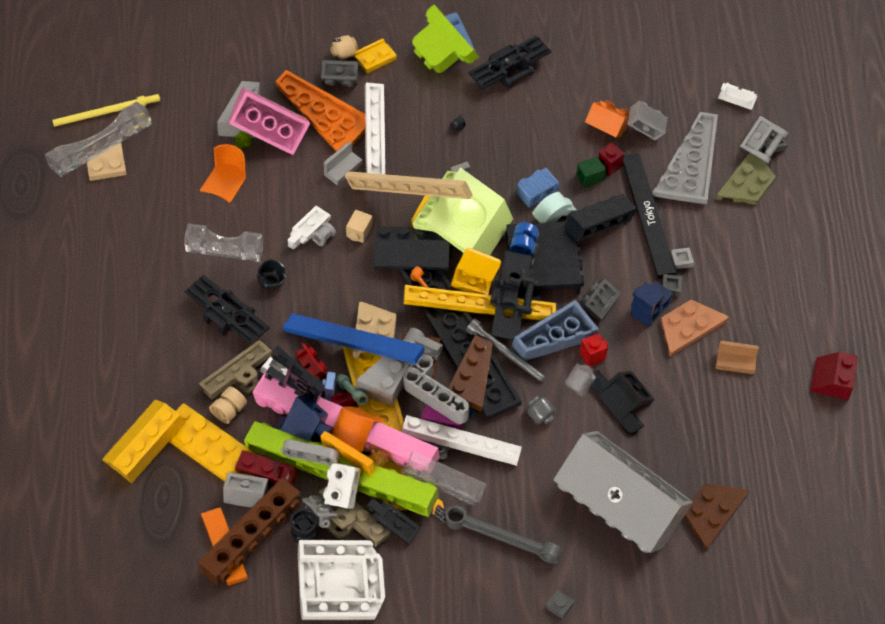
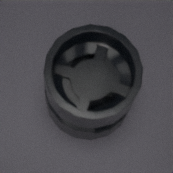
[291,509,318,544]

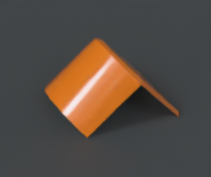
[200,144,246,203]
[331,406,386,452]

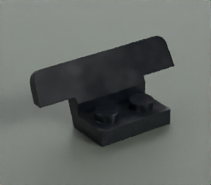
[588,370,655,434]

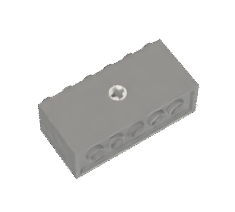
[554,431,693,553]

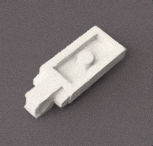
[288,206,331,250]

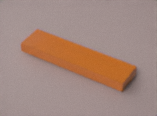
[201,507,248,586]

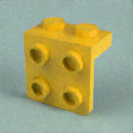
[450,248,501,295]

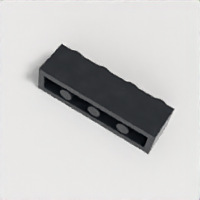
[564,194,637,241]

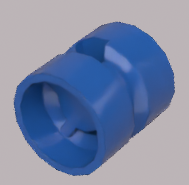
[510,222,539,256]

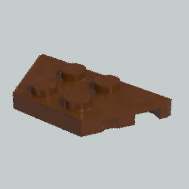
[684,483,749,550]

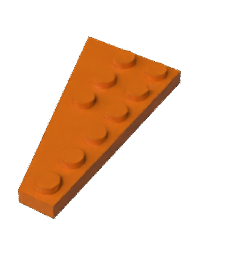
[275,70,365,152]

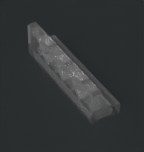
[400,451,487,505]

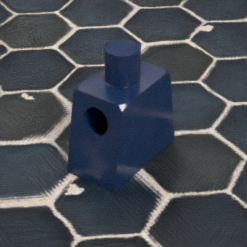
[281,394,332,441]

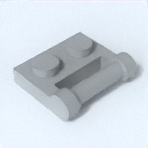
[740,116,788,164]

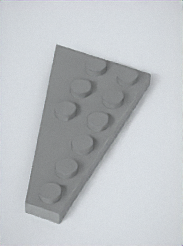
[652,112,718,205]

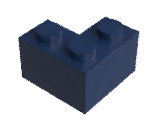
[630,281,673,327]

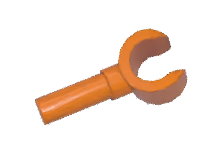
[411,266,429,288]

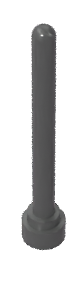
[466,318,545,382]

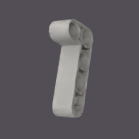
[403,354,469,424]

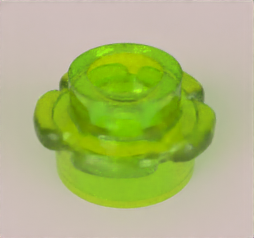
[234,131,251,149]

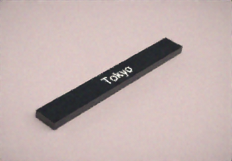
[623,154,676,279]

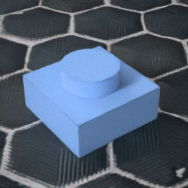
[322,372,336,399]

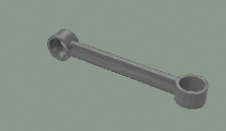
[446,506,562,564]

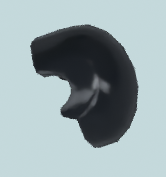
[257,259,286,290]

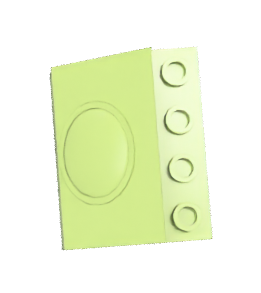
[412,167,513,256]

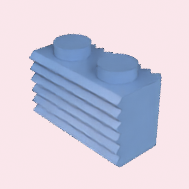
[516,168,560,208]

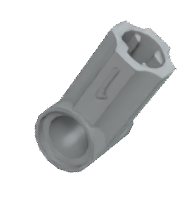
[403,328,442,361]

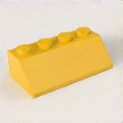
[102,400,185,483]

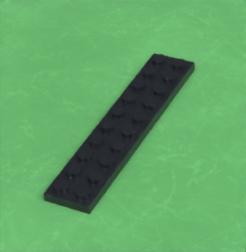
[399,269,522,420]

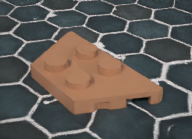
[661,300,729,357]

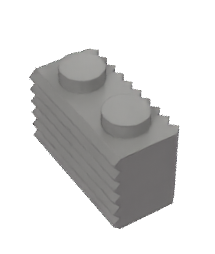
[628,101,668,140]

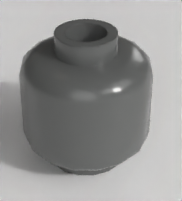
[527,395,556,425]

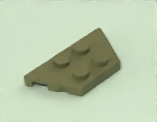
[716,153,776,205]

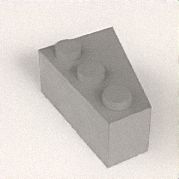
[217,81,261,138]
[356,356,412,407]

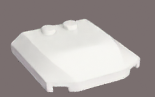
[298,540,385,620]

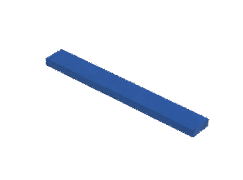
[283,313,425,364]

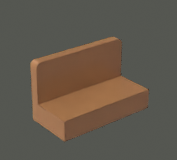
[716,341,759,374]

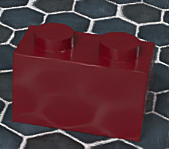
[810,352,859,400]

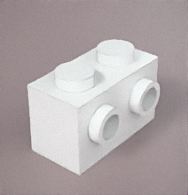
[323,463,361,508]

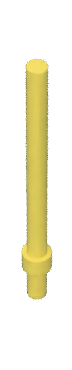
[53,94,160,127]

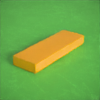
[320,431,375,476]

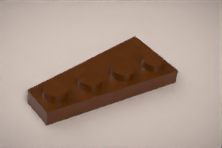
[448,335,493,411]

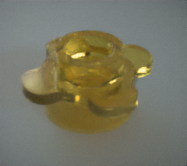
[367,449,389,466]

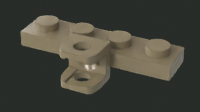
[199,340,272,399]
[318,485,391,547]

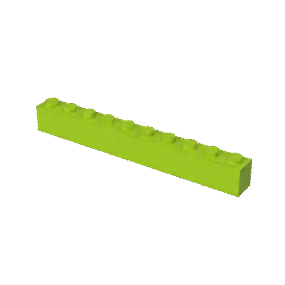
[244,421,438,517]

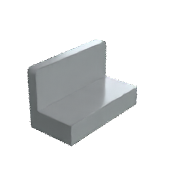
[324,142,363,186]
[223,472,268,508]

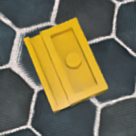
[353,39,397,74]

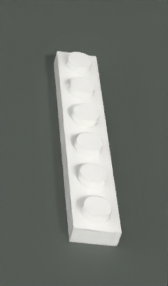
[365,83,385,174]
[402,415,522,466]

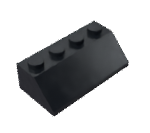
[374,226,453,270]

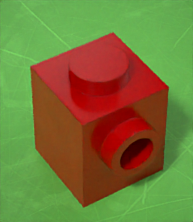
[580,333,609,367]

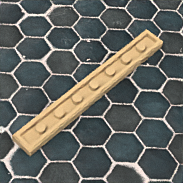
[345,171,473,199]

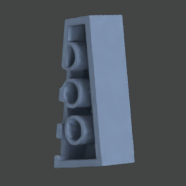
[511,300,598,361]

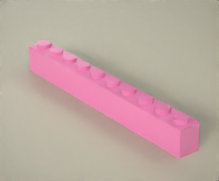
[253,373,440,477]

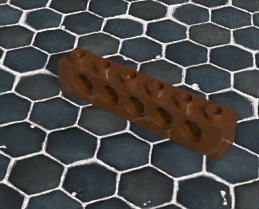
[198,478,301,586]

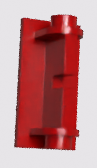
[296,343,328,380]

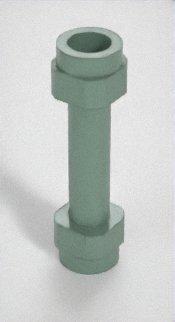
[336,374,368,406]

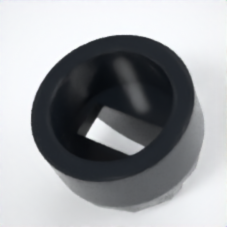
[450,115,466,131]

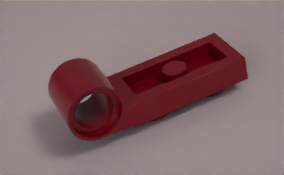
[235,450,298,486]

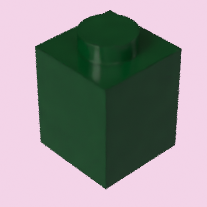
[576,156,606,188]

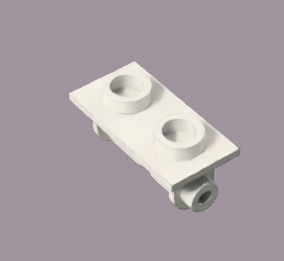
[718,83,758,110]

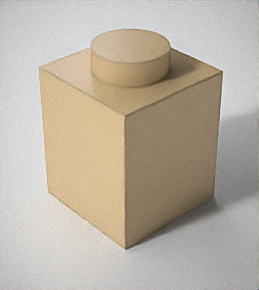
[346,210,373,243]

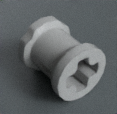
[311,222,336,246]

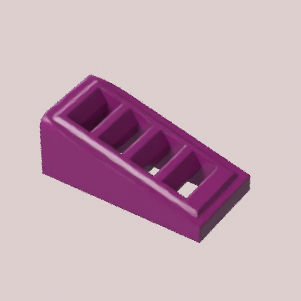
[420,405,462,430]

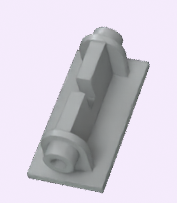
[301,496,337,528]

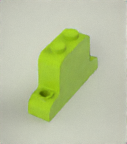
[412,5,479,73]

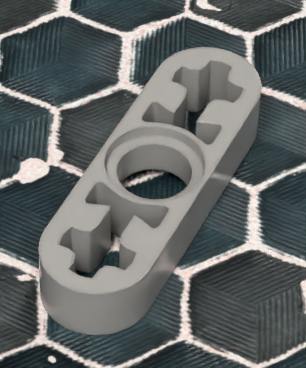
[281,440,340,466]

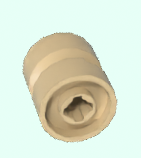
[210,387,247,424]

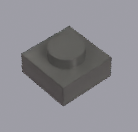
[662,274,682,296]
[545,589,575,619]

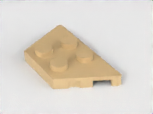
[353,302,396,358]

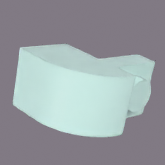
[532,192,577,223]

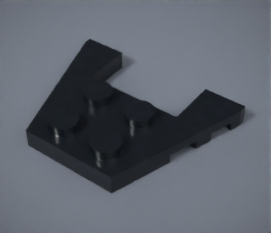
[265,345,325,403]

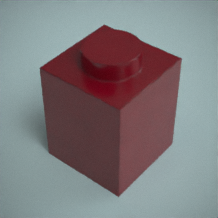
[598,142,625,176]

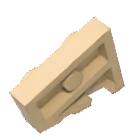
[87,143,126,181]

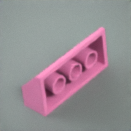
[228,87,310,155]

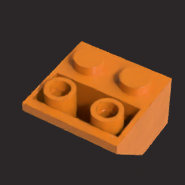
[585,100,630,138]

